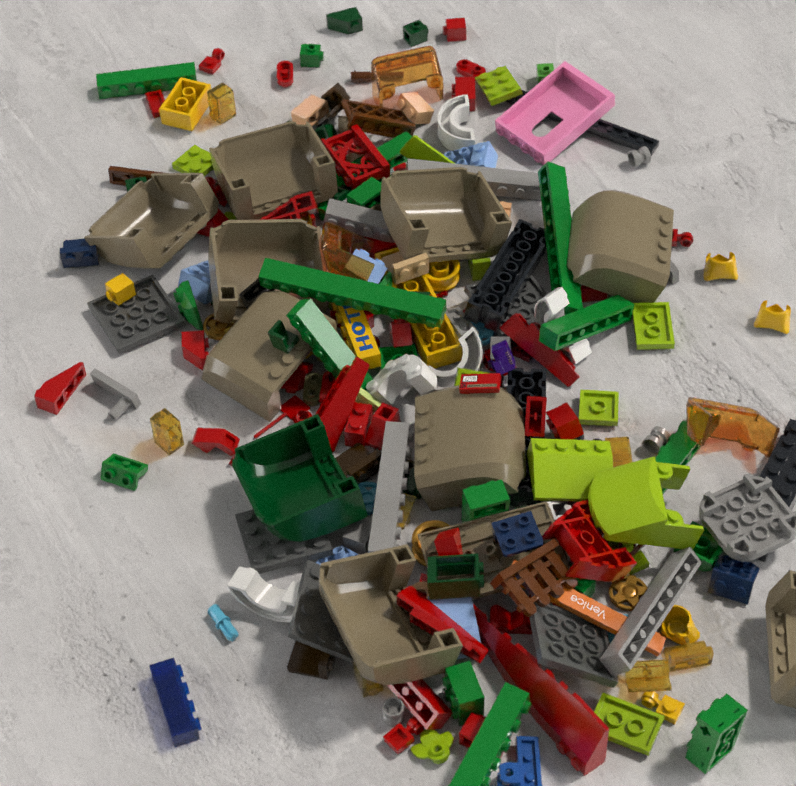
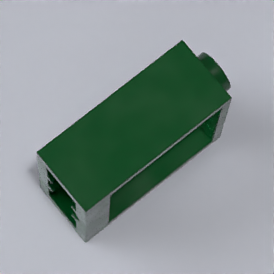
[427,554,484,600]

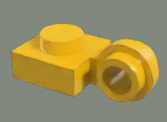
[641,690,685,725]

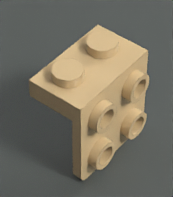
[381,251,429,284]

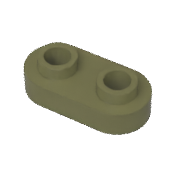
[302,373,323,407]

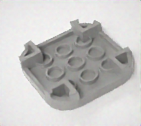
[699,473,796,562]

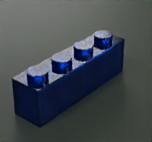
[149,657,202,748]

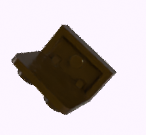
[315,83,351,127]
[336,443,382,484]
[287,640,336,680]

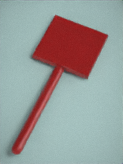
[254,395,311,438]

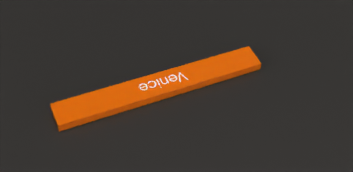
[512,559,667,657]

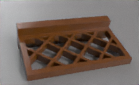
[341,99,416,138]

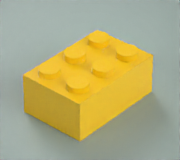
[159,77,213,131]

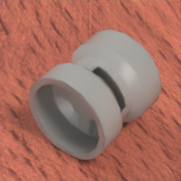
[628,146,651,168]
[643,426,670,454]
[382,697,404,727]

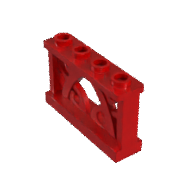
[321,124,390,190]

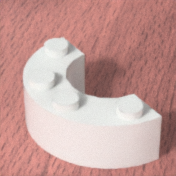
[437,94,475,151]
[534,287,592,364]
[428,327,483,391]
[366,354,437,405]
[227,566,300,623]

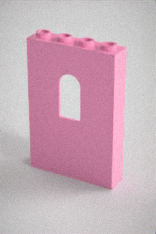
[495,61,615,165]

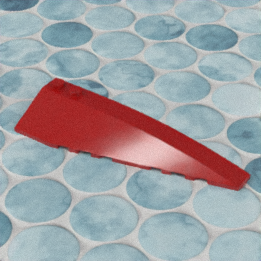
[473,604,609,776]

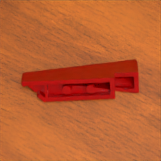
[500,313,580,387]
[315,356,369,452]
[396,586,489,664]

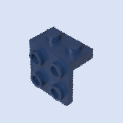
[60,238,99,268]
[491,511,544,557]
[707,555,760,605]

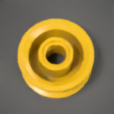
[425,260,460,292]

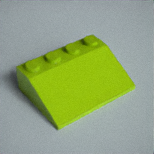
[527,438,613,502]

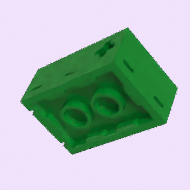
[685,693,748,775]

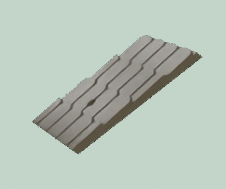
[417,501,571,600]

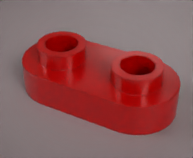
[456,59,486,81]
[277,60,294,87]

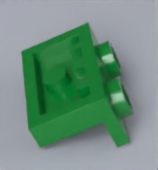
[101,453,148,491]

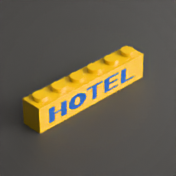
[330,274,381,369]

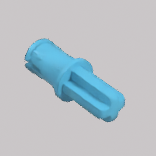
[207,604,239,641]

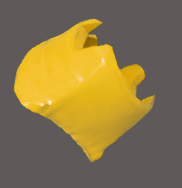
[703,252,739,281]
[753,300,791,334]
[661,605,700,645]

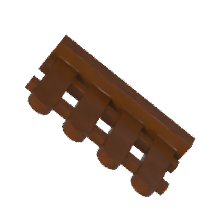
[490,539,577,617]

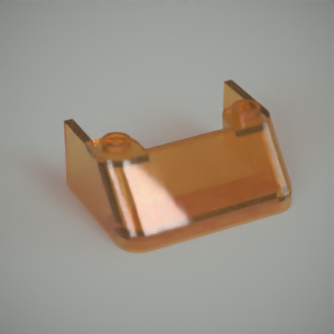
[371,46,443,107]
[321,222,375,281]
[686,397,780,458]

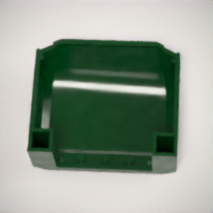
[232,414,368,541]

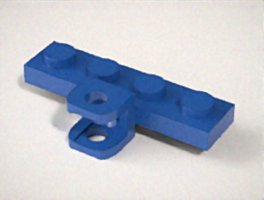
[497,736,542,786]

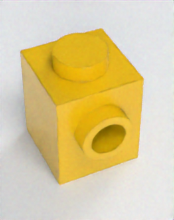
[105,273,136,306]

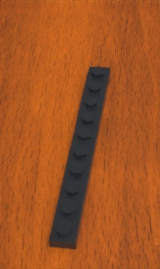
[506,90,659,156]

